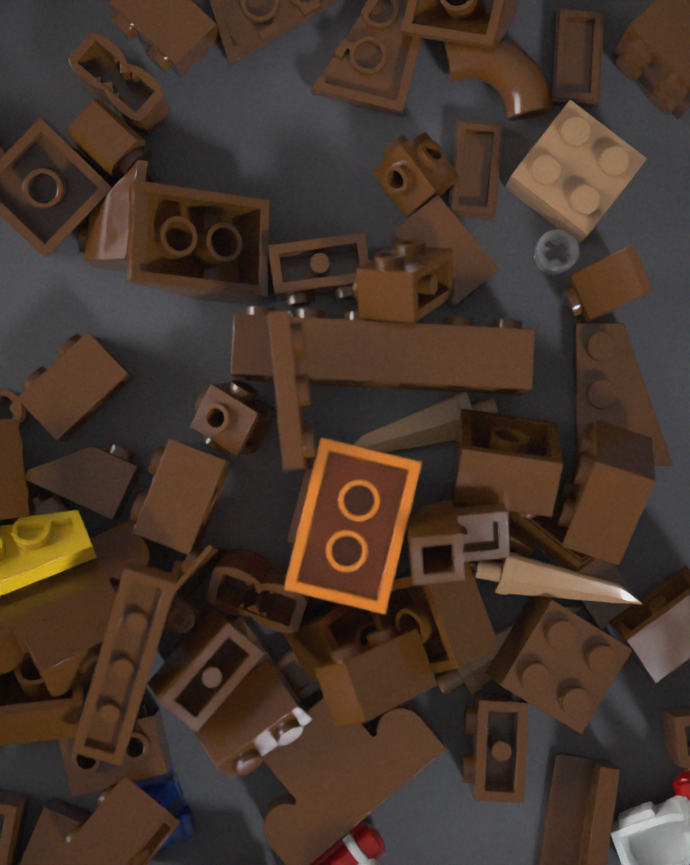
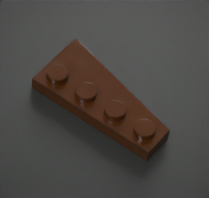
[209,0,339,66]

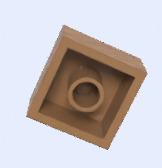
[505,100,647,244]

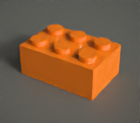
[284,438,422,614]

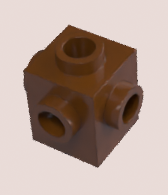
[372,132,460,218]
[190,380,277,456]

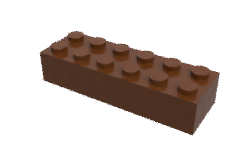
[231,306,535,396]

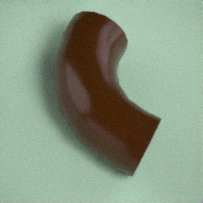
[442,38,554,121]

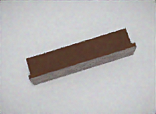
[72,560,183,766]
[539,753,620,865]

